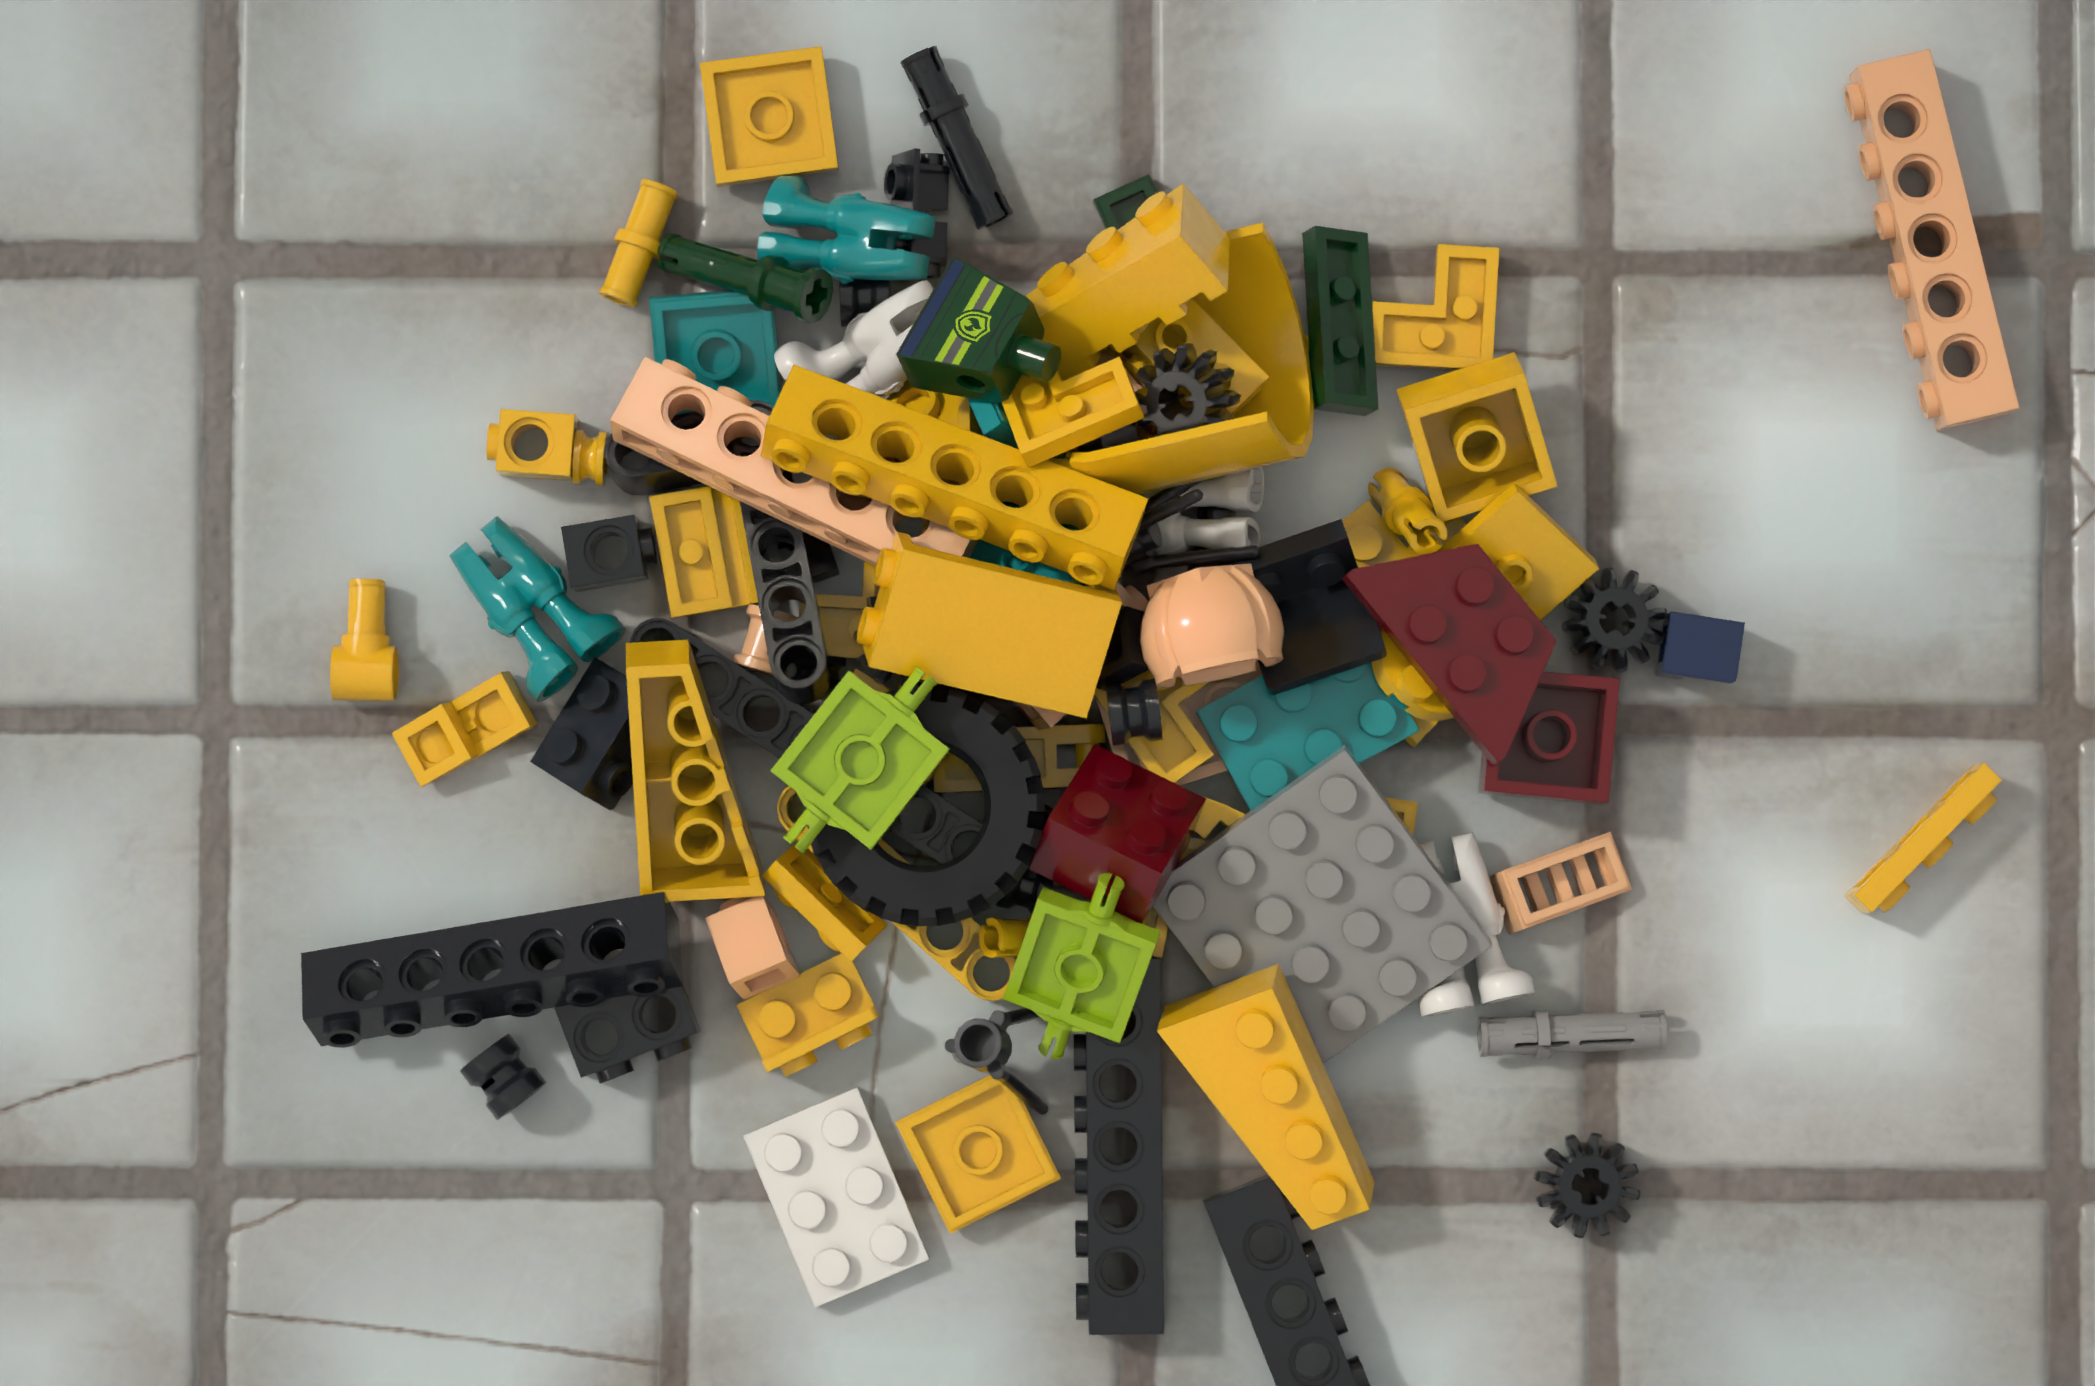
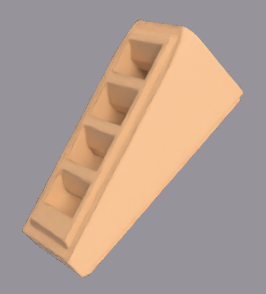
[1489,832,1632,935]

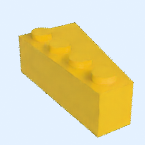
[1026,183,1230,380]
[626,640,766,902]

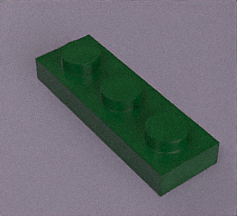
[1302,226,1379,416]

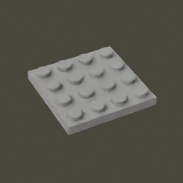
[1153,745,1492,1064]

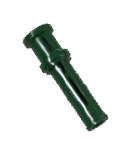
[657,233,833,324]

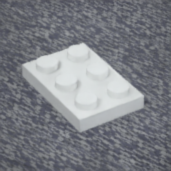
[743,1087,930,1308]

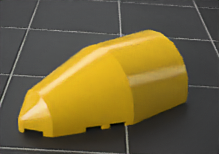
[886,222,1314,495]

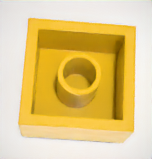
[1396,352,1558,522]

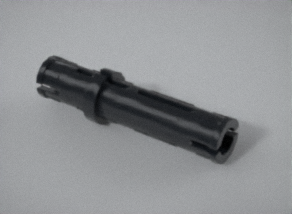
[900,46,1013,230]

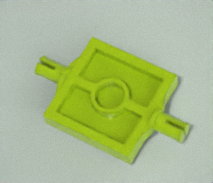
[770,667,950,854]
[1003,873,1161,1059]

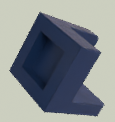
[1655,611,1745,684]

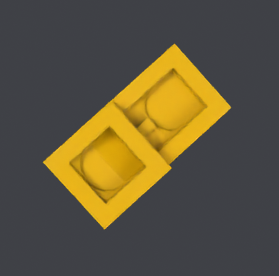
[392,671,538,787]

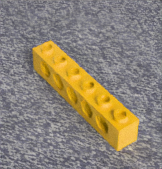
[760,364,1149,590]

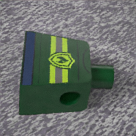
[896,257,1061,403]

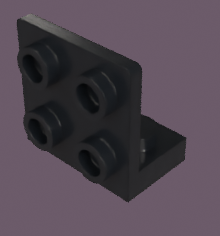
[1224,519,1387,695]

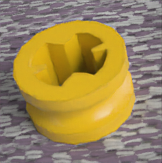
[572,429,609,487]

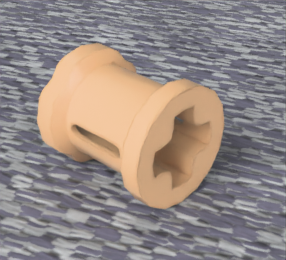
[733,604,799,677]

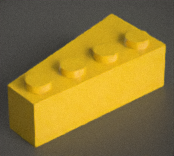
[1157,964,1375,1230]

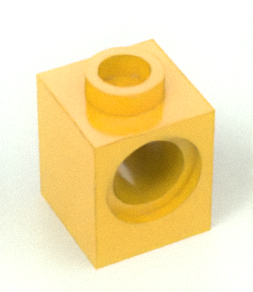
[486,409,580,481]

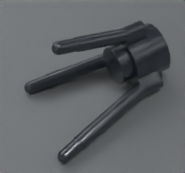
[1124,480,1260,576]
[945,1008,1048,1115]

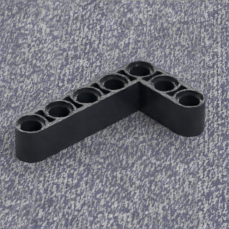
[605,400,831,704]

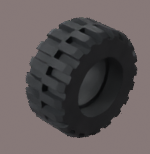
[804,686,1045,927]

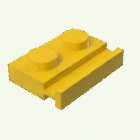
[649,486,759,620]

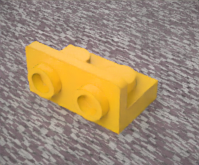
[736,953,880,1077]

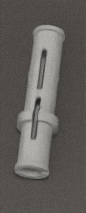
[1477,1010,1668,1059]

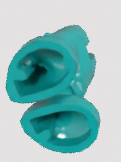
[757,175,936,284]
[449,516,626,702]

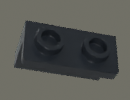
[530,657,633,810]

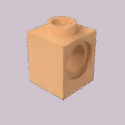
[705,896,800,1000]

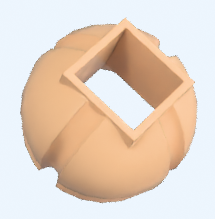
[1140,564,1284,688]

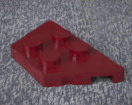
[1342,544,1557,766]

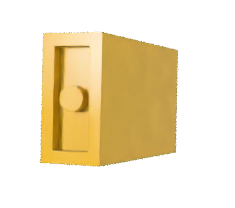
[857,532,1122,718]

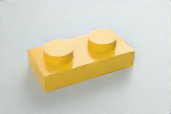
[762,840,888,962]

